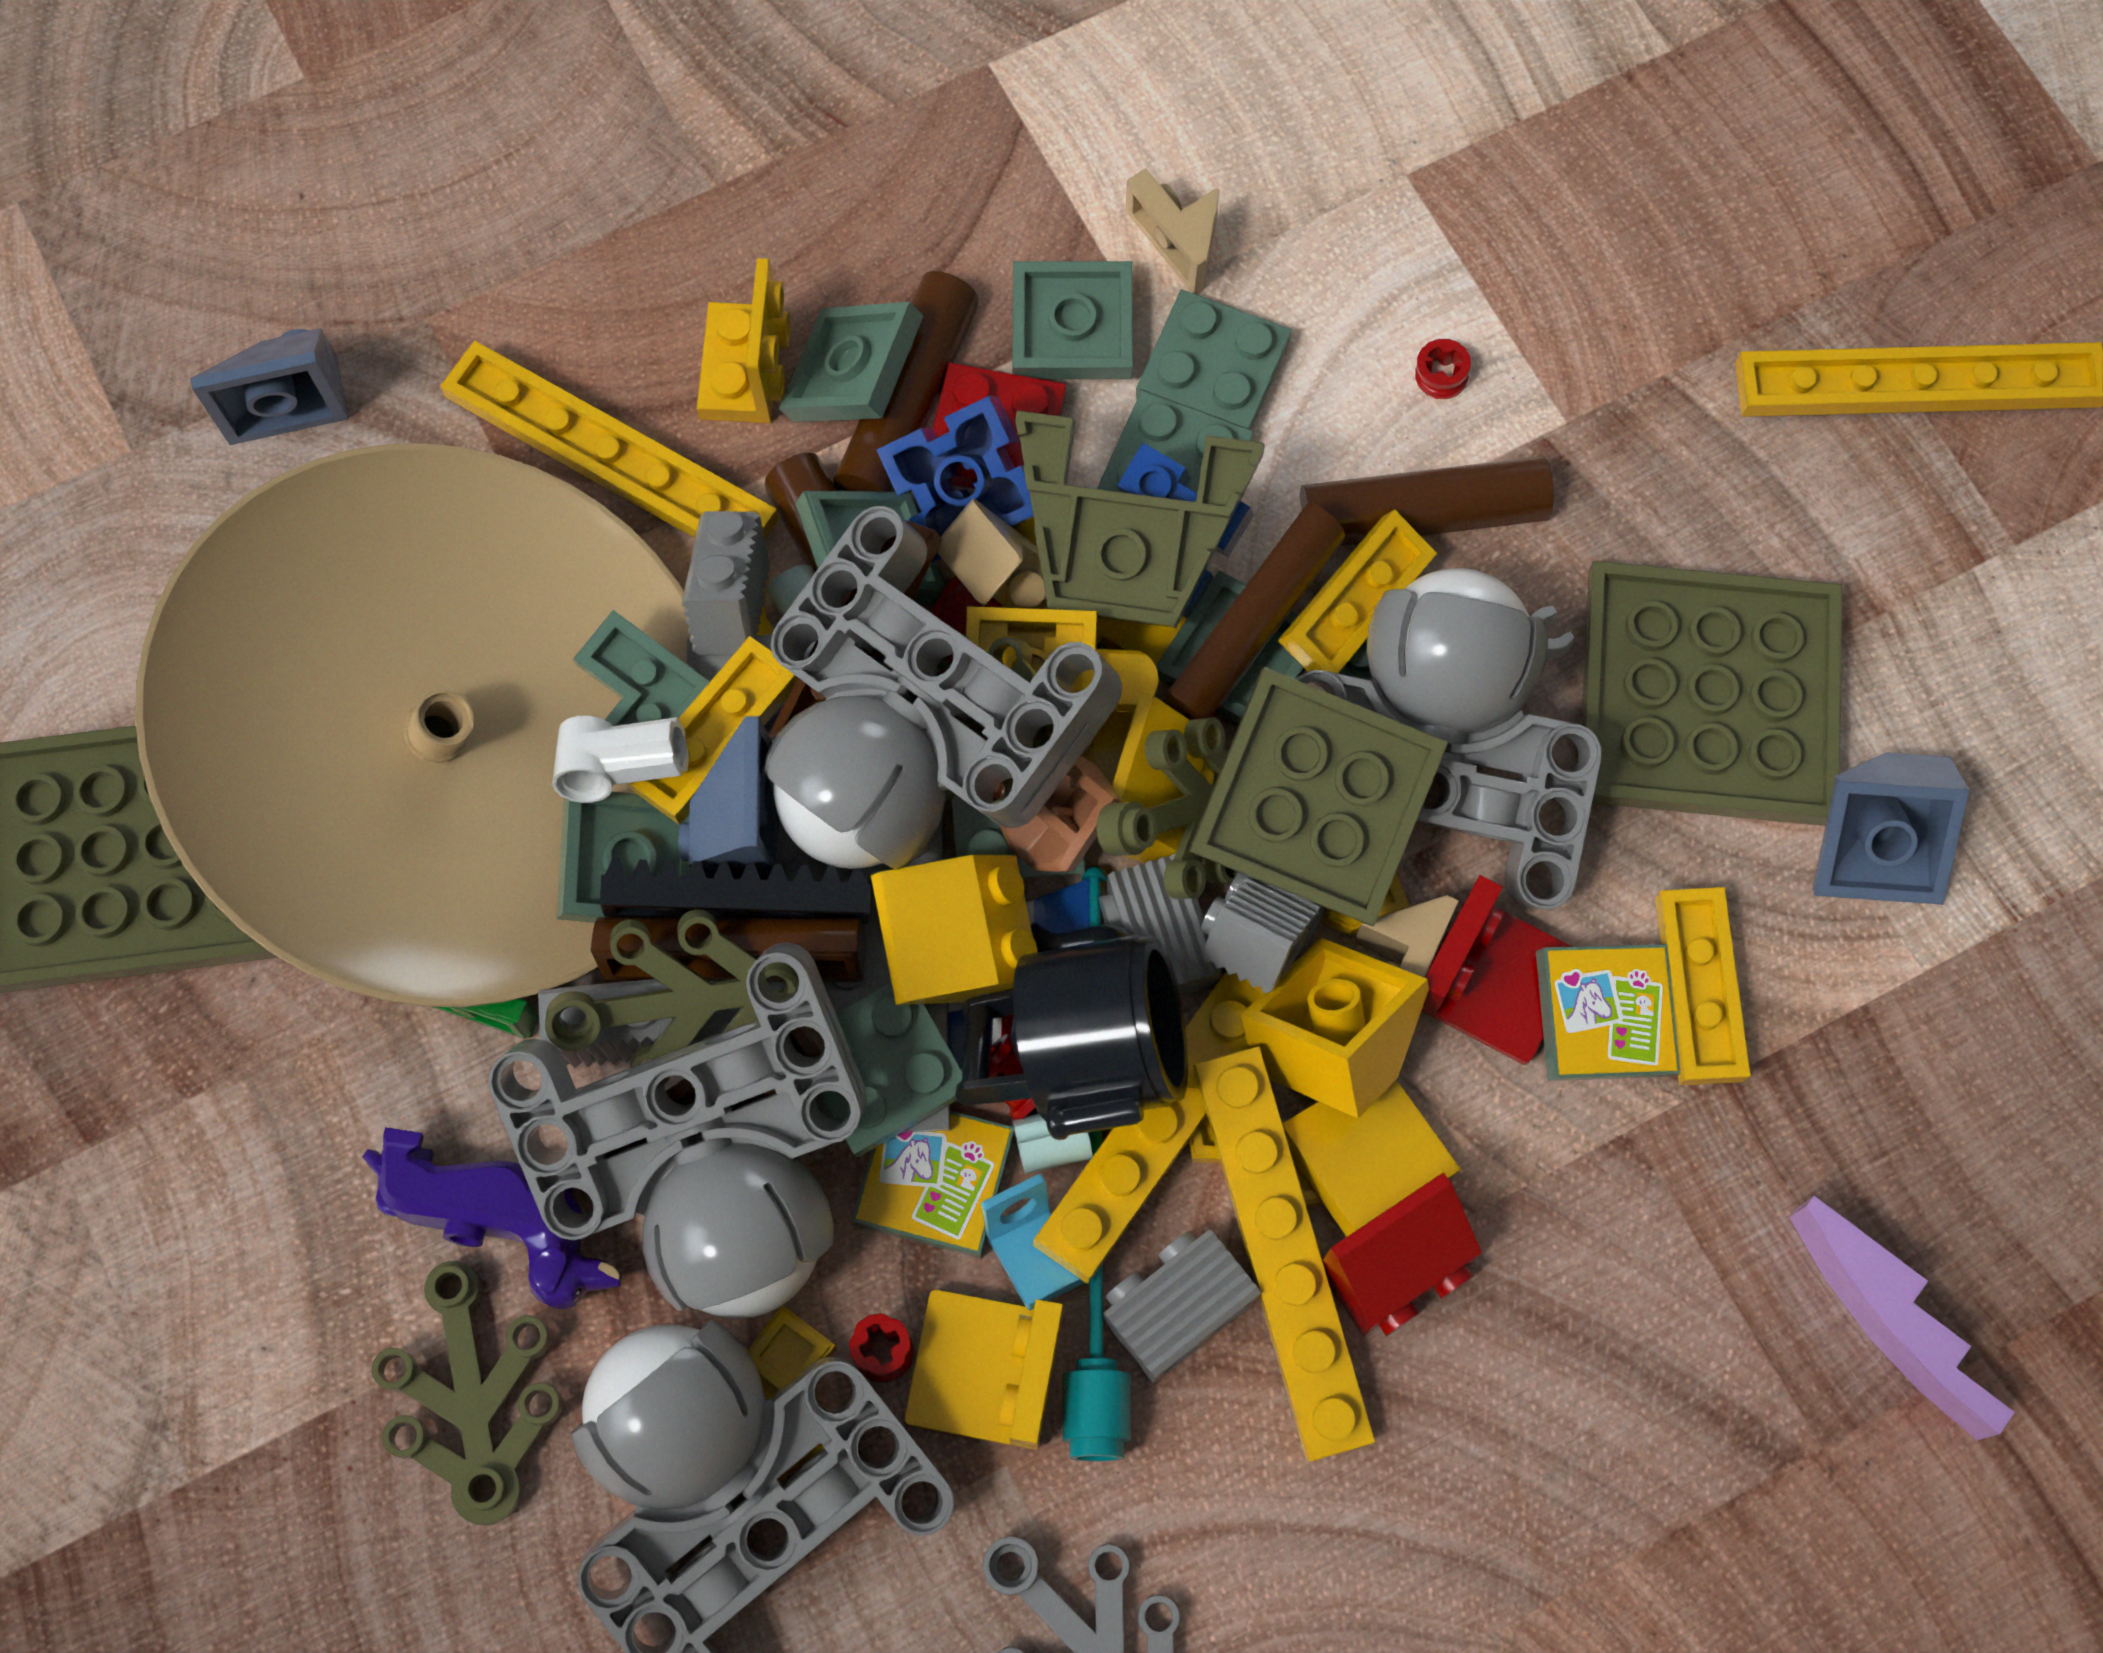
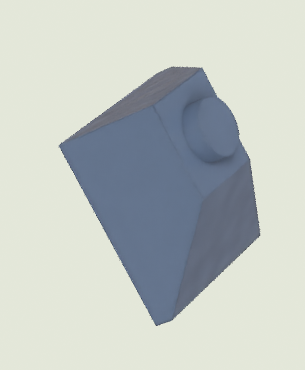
[190,328,348,445]
[678,716,778,879]
[1812,752,1970,905]

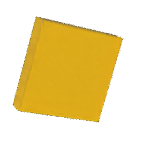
[1282,1080,1461,1237]

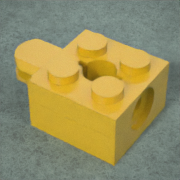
[966,607,1159,746]

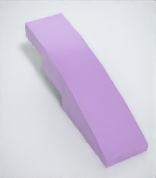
[1789,1196,2015,1440]

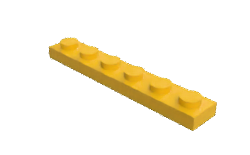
[440,340,779,539]
[1735,342,2103,417]
[1032,958,1298,1284]
[1193,1046,1375,1462]

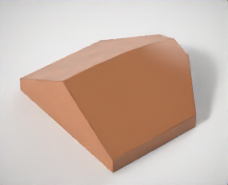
[993,756,1121,872]

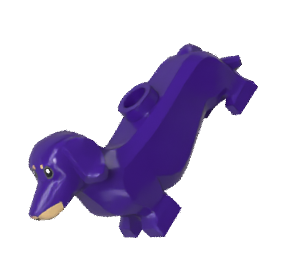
[362,1127,622,1309]

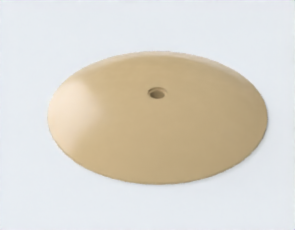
[135,443,691,1007]

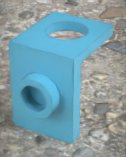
[981,1173,1085,1310]

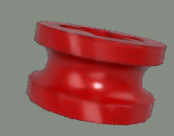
[1415,339,1471,399]

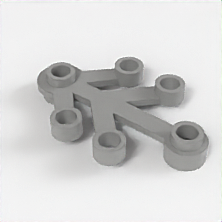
[982,1537,1180,1653]

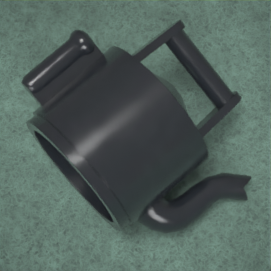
[955,922,1188,1140]

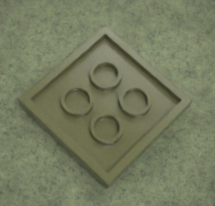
[1188,667,1448,926]

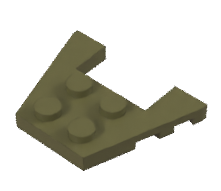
[1015,411,1265,628]

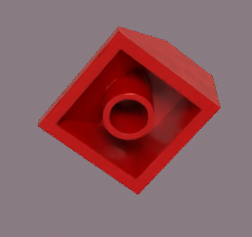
[1322,1172,1482,1337]

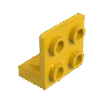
[696,258,790,423]
[904,1290,1063,1451]

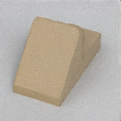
[1125,168,1220,294]
[937,498,1048,609]
[1355,895,1459,977]

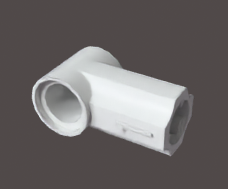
[552,716,689,803]

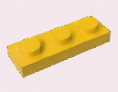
[1278,509,1437,674]
[627,636,797,825]
[1655,887,1751,1086]

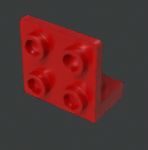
[1421,875,1572,1065]

